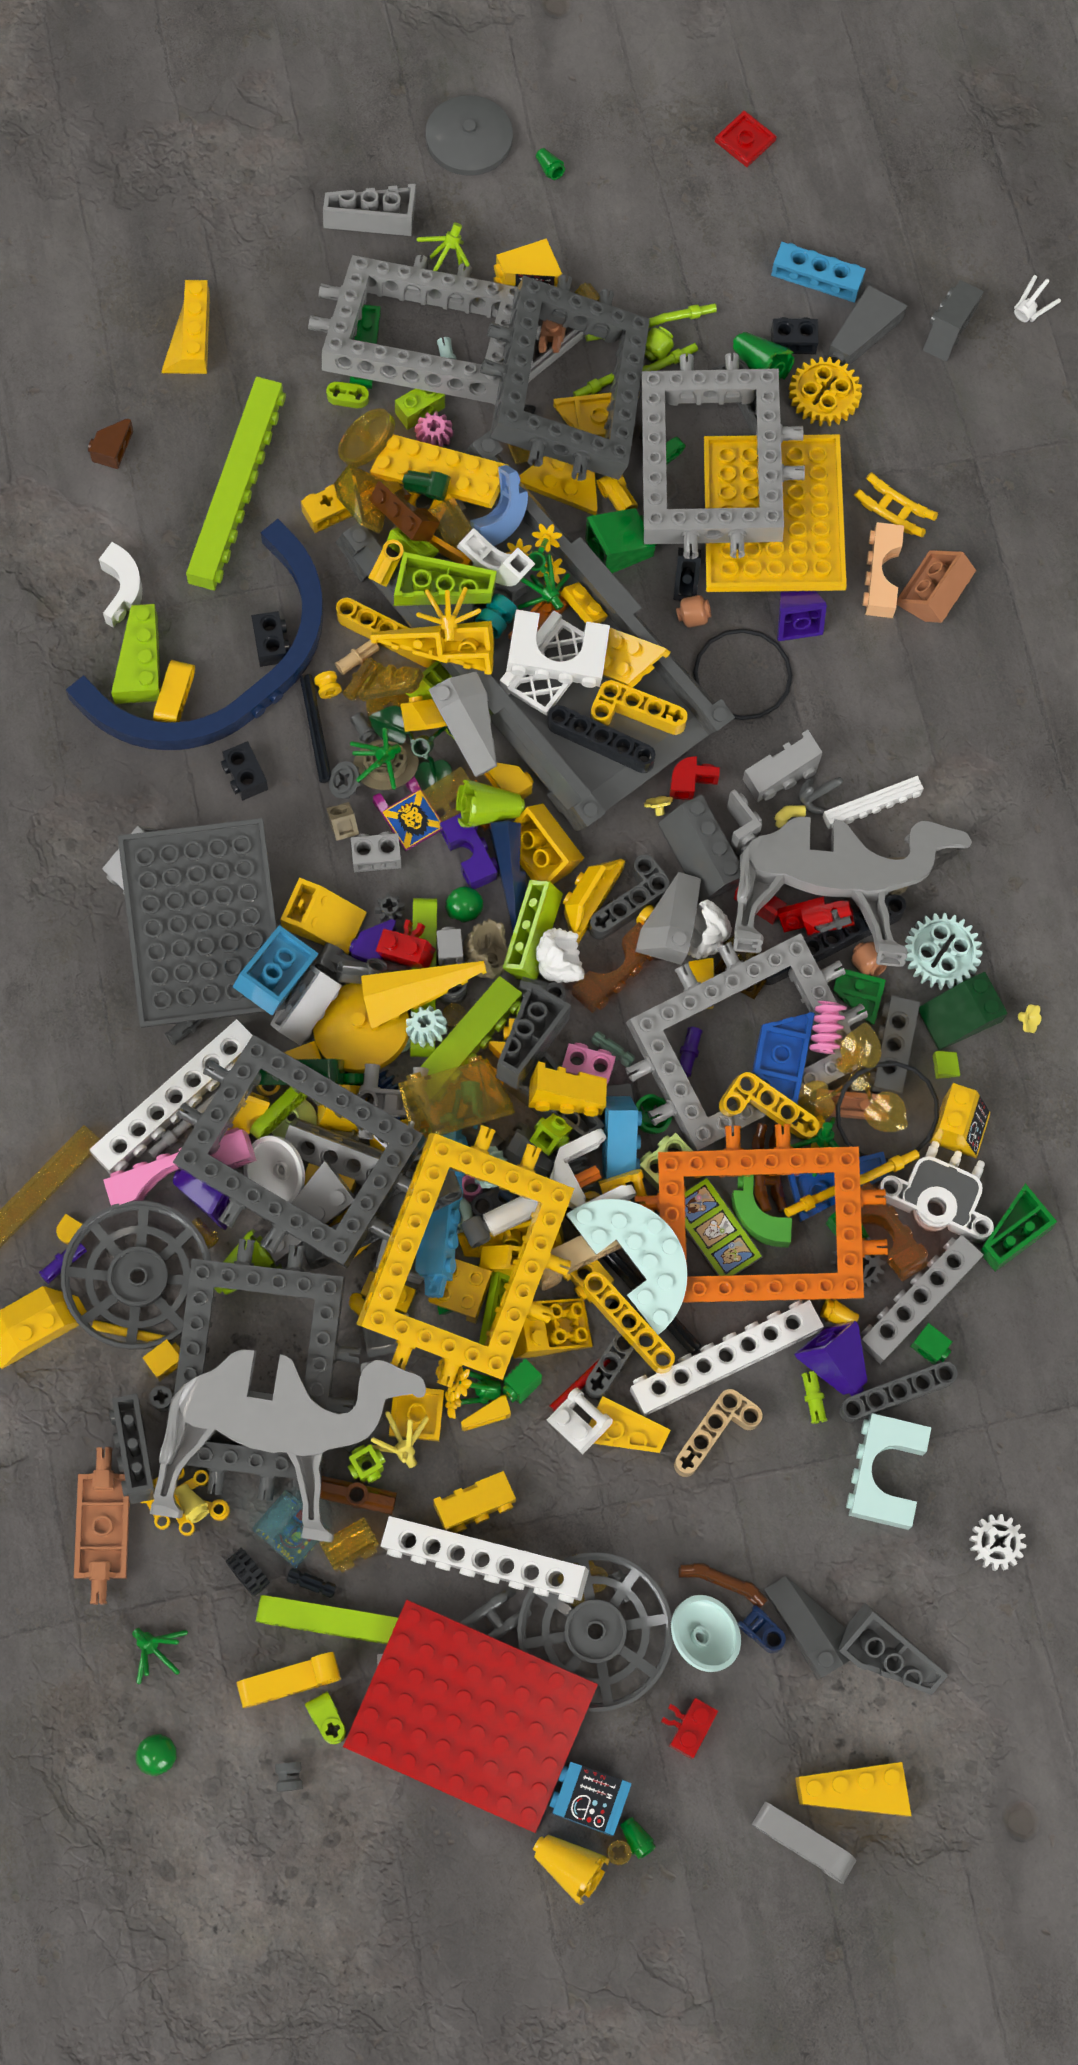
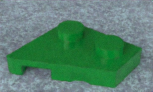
[833,968,886,1025]

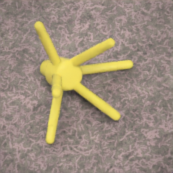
[367,1411,429,1468]

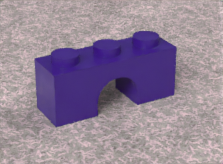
[440,813,499,889]

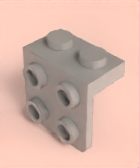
[727,789,762,856]

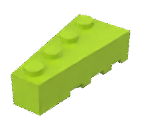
[394,552,497,606]
[111,604,161,704]

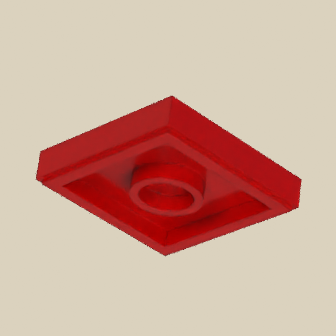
[715,110,777,167]

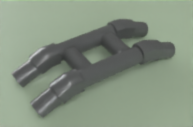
[460,1587,532,1639]

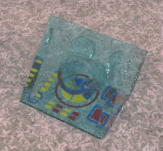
[252,1490,330,1569]

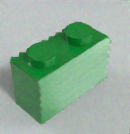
[502,1359,542,1404]

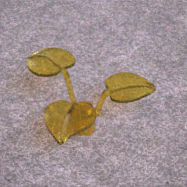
[797,1022,908,1132]

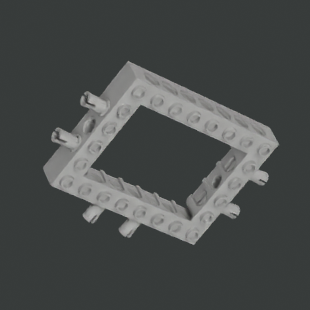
[308,255,541,404]
[642,353,805,559]
[625,933,868,1151]

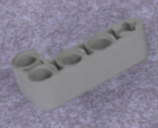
[752,1802,856,1884]

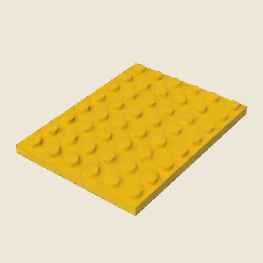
[704,434,847,592]

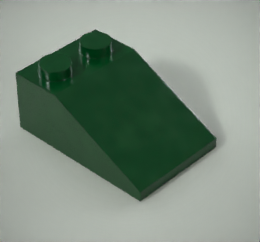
[918,972,1008,1051]

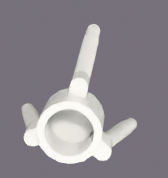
[1014,275,1061,322]

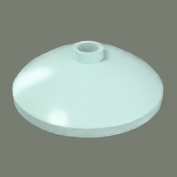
[671,1595,741,1672]

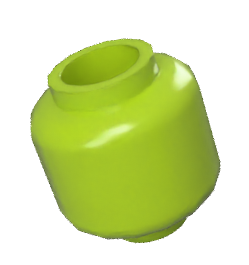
[644,326,674,362]

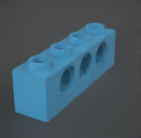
[771,242,866,303]

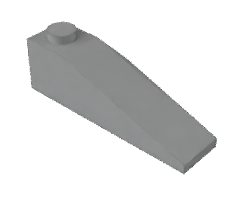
[429,672,497,778]
[635,872,701,965]

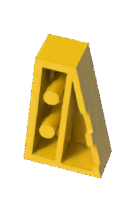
[528,1061,607,1117]
[433,1471,516,1534]

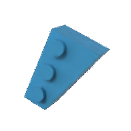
[602,1096,642,1179]

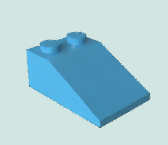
[233,925,319,1015]

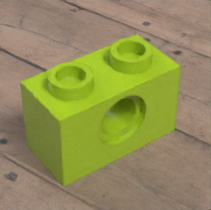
[395,389,445,430]

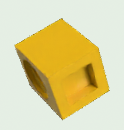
[142,1339,180,1381]

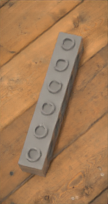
[285,1117,417,1195]
[860,1235,984,1365]

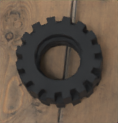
[225,1548,270,1597]

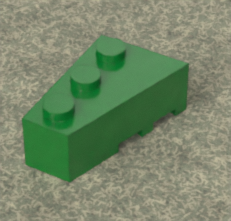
[980,1183,1057,1272]

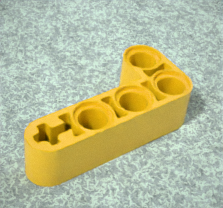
[590,680,687,735]
[719,1072,819,1139]
[236,1652,341,1708]

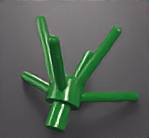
[517,554,570,611]
[350,728,401,790]
[791,1117,839,1177]
[132,1628,188,1684]

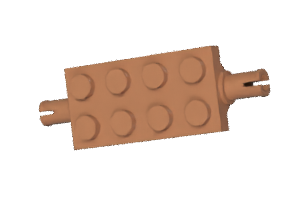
[74,1447,130,1605]

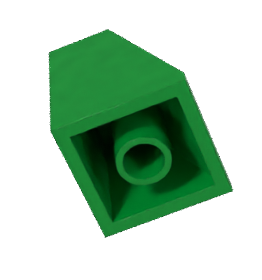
[585,508,657,573]

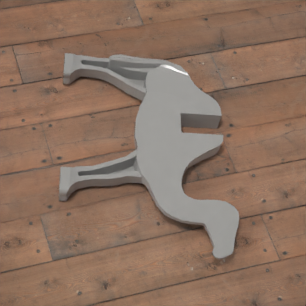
[733,817,972,967]
[150,1350,426,1542]

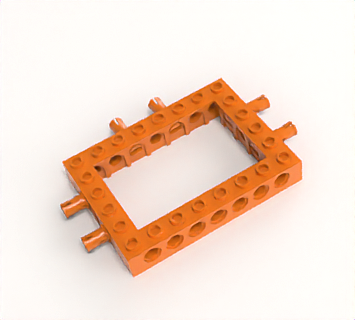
[635,1124,888,1303]

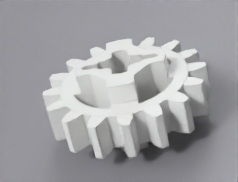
[969,1514,1026,1571]

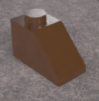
[88,419,133,469]

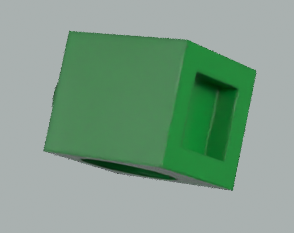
[910,1323,953,1365]

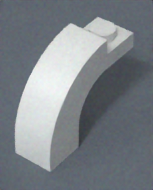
[457,528,535,586]
[99,542,142,628]

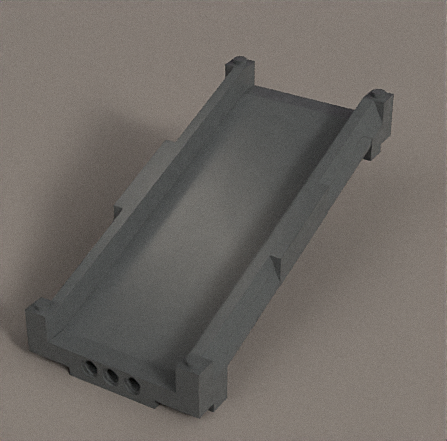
[335,431,735,832]

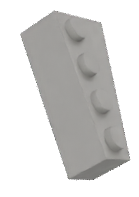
[323,184,416,236]

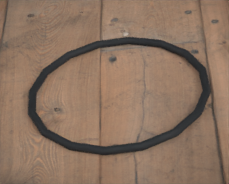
[693,628,793,720]
[836,1061,939,1163]

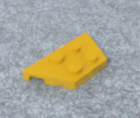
[553,392,640,438]
[519,456,597,515]
[603,628,671,688]

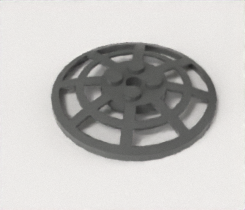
[61,1201,211,1350]
[517,1552,673,1712]

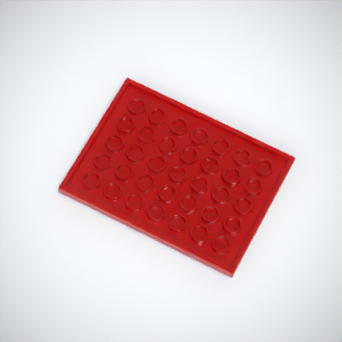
[343,1599,598,1833]

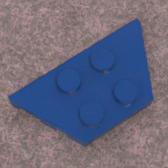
[752,1012,815,1104]

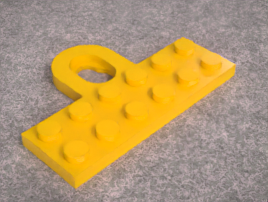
[370,433,509,521]

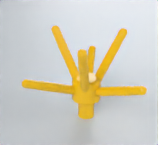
[416,587,481,641]

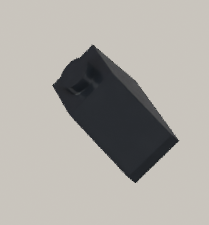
[673,547,701,601]

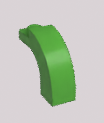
[731,1175,792,1248]

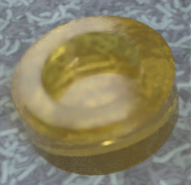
[442,1003,466,1029]

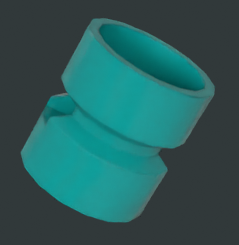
[475,593,518,639]

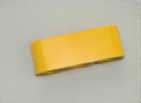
[153,660,195,722]

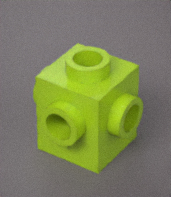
[529,1113,573,1156]
[347,1444,386,1484]

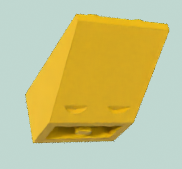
[280,877,367,955]
[513,1298,593,1359]

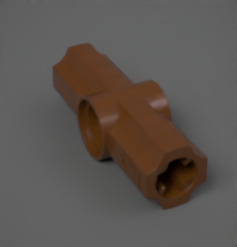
[320,1476,397,1515]

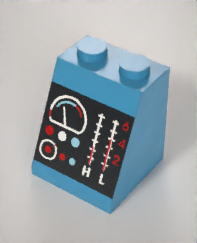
[549,1762,632,1836]

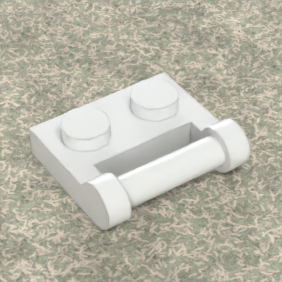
[547,1388,613,1455]

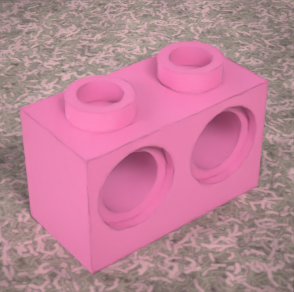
[562,1043,616,1086]

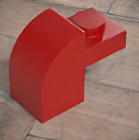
[669,756,720,800]

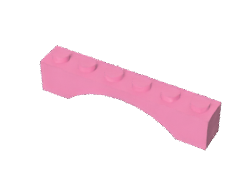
[103,1128,257,1206]

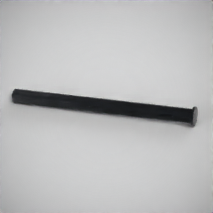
[564,1207,701,1355]

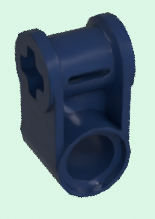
[737,1605,786,1653]

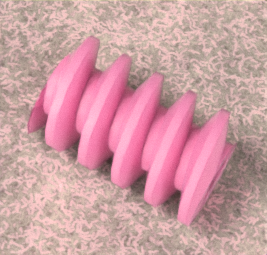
[809,1001,847,1054]

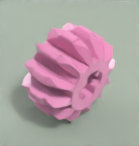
[415,411,453,447]

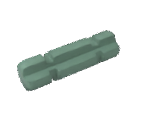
[591,1031,635,1067]

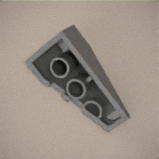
[838,1603,948,1695]

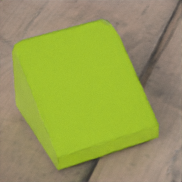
[933,1051,960,1079]

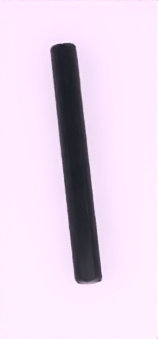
[300,674,331,783]

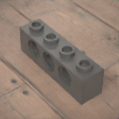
[868,996,920,1099]

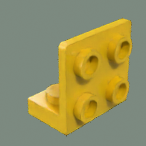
[428,1259,492,1324]

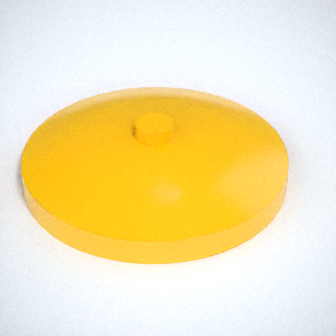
[313,983,410,1074]

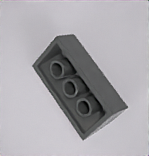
[658,795,740,902]

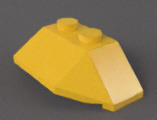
[563,859,625,944]
[0,1286,87,1369]

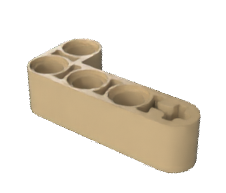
[539,1235,622,1291]
[674,1389,762,1477]

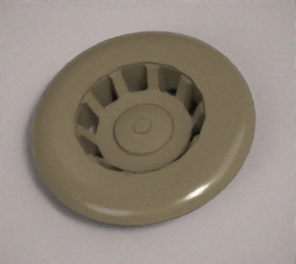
[353,739,419,790]

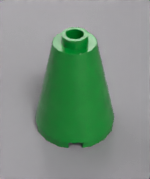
[733,332,794,380]

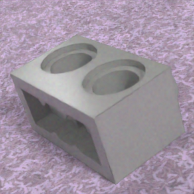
[351,831,401,873]
[436,927,463,966]

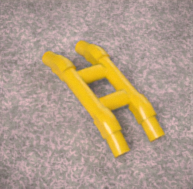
[854,472,938,537]

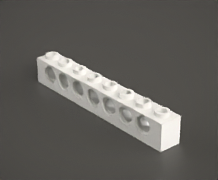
[89,1019,252,1174]
[630,1300,824,1417]
[381,1516,589,1603]

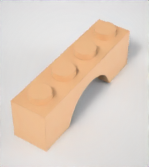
[862,522,904,618]

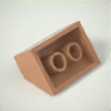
[897,550,976,623]

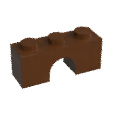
[369,480,440,542]

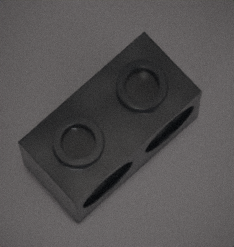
[771,317,819,354]
[251,611,290,667]
[220,741,269,801]

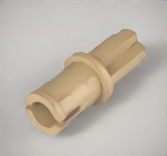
[335,640,379,675]

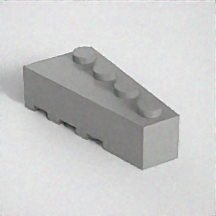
[261,1161,355,1262]

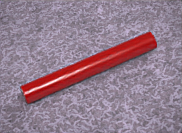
[549,1359,611,1411]

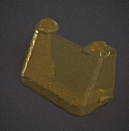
[398,1055,515,1138]

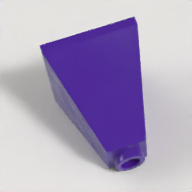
[777,591,827,641]
[173,1170,230,1230]
[794,1321,868,1396]

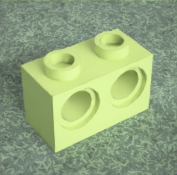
[640,1133,693,1191]

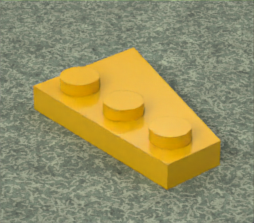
[589,1396,671,1453]

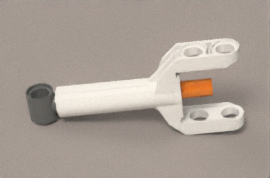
[460,1129,636,1248]

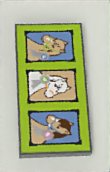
[685,1176,764,1276]

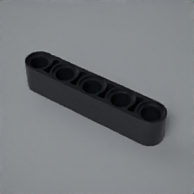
[548,705,656,773]

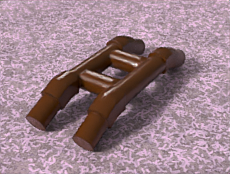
[752,1123,788,1213]
[678,1563,768,1608]

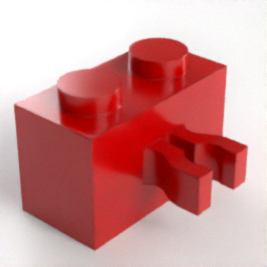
[376,919,436,969]
[661,1698,718,1759]

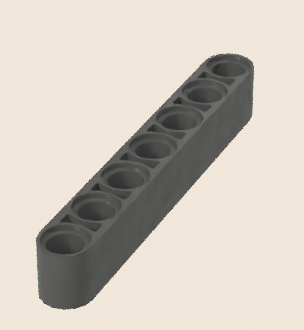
[301,1170,463,1269]

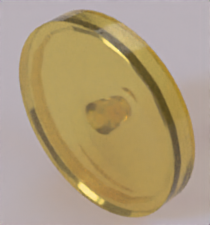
[338,408,395,467]

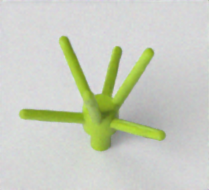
[417,222,470,271]

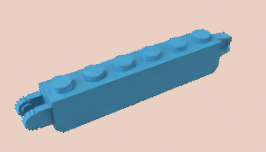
[415,1112,468,1298]

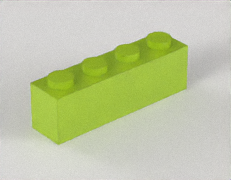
[502,880,563,980]

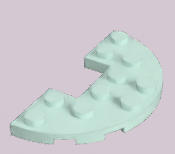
[566,1199,687,1335]

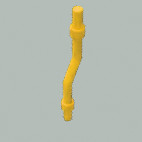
[784,1149,920,1217]

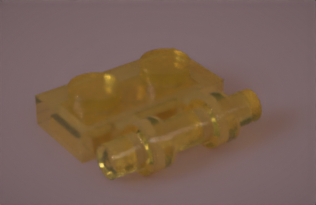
[422,766,470,822]

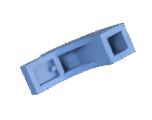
[470,465,528,546]

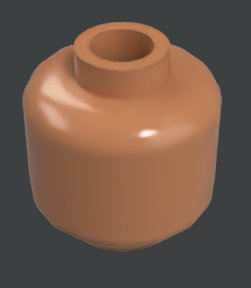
[676,595,711,628]
[851,942,887,977]

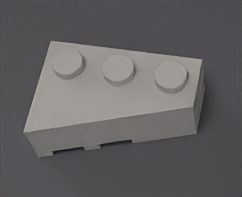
[743,730,823,802]

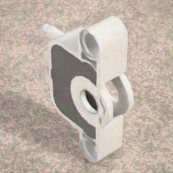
[877,1140,994,1243]

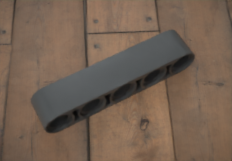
[839,1361,958,1423]

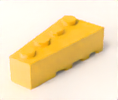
[795,1762,911,1817]

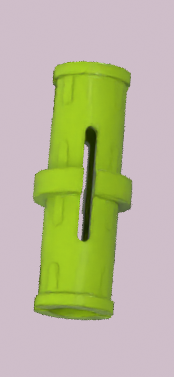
[801,1371,827,1424]

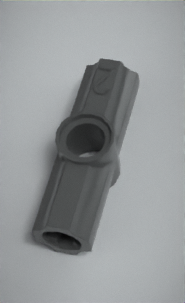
[337,958,412,984]

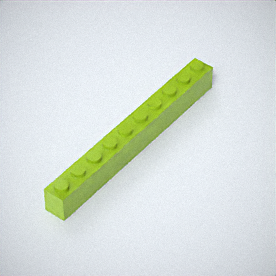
[186,376,286,591]

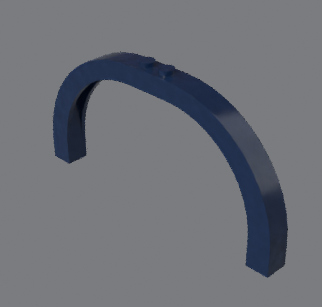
[66,519,323,750]

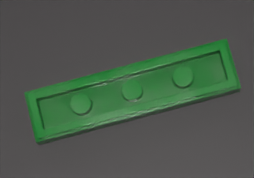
[349,305,381,389]

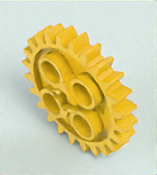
[789,357,862,426]

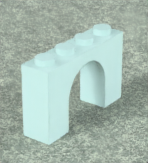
[846,1413,931,1530]

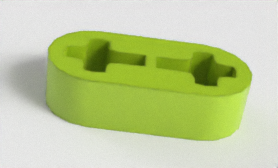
[326,382,369,408]

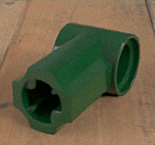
[402,470,451,501]

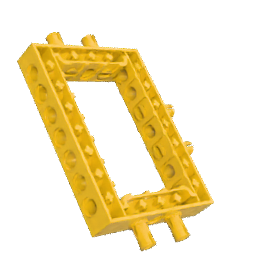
[357,1125,574,1388]

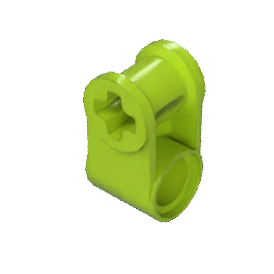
[304,1691,346,1745]

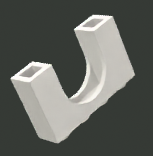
[506,609,610,688]

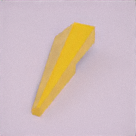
[370,621,494,675]
[361,961,487,1031]

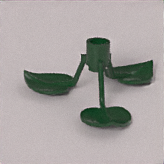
[369,706,453,803]

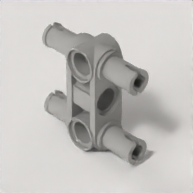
[357,1064,431,1139]

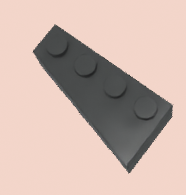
[496,982,571,1090]
[502,1052,605,1142]

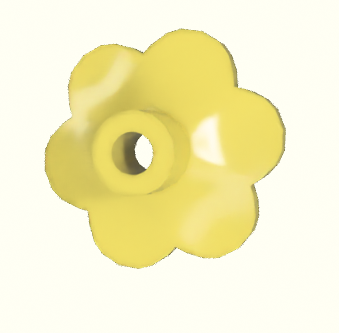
[644,796,673,816]
[1018,1004,1041,1033]

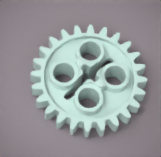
[905,913,983,990]

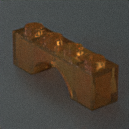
[572,922,655,1014]
[860,1182,928,1282]

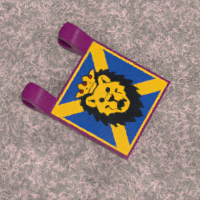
[373,777,442,852]

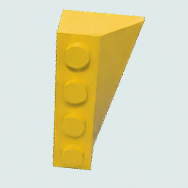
[162,280,210,374]

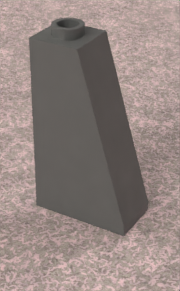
[828,285,908,366]

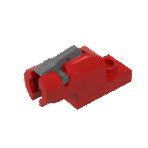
[777,896,855,936]

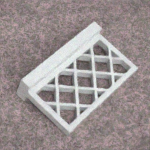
[500,611,584,716]

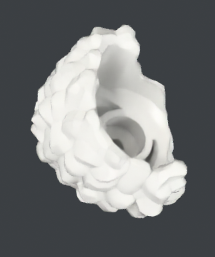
[688,899,732,959]
[536,928,585,983]

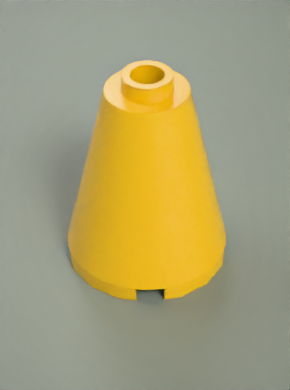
[533,1835,609,1905]

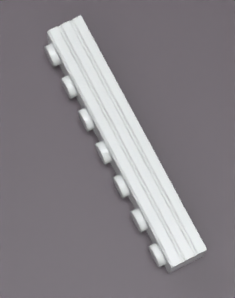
[822,776,924,830]

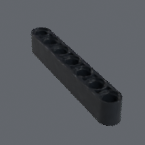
[765,894,906,985]

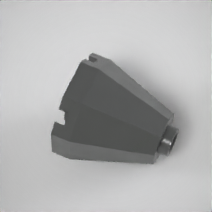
[500,1122,555,1177]

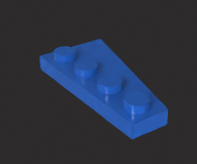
[788,1152,890,1222]

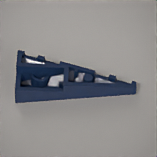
[489,821,526,932]

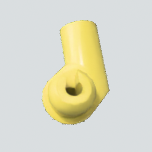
[775,805,806,828]

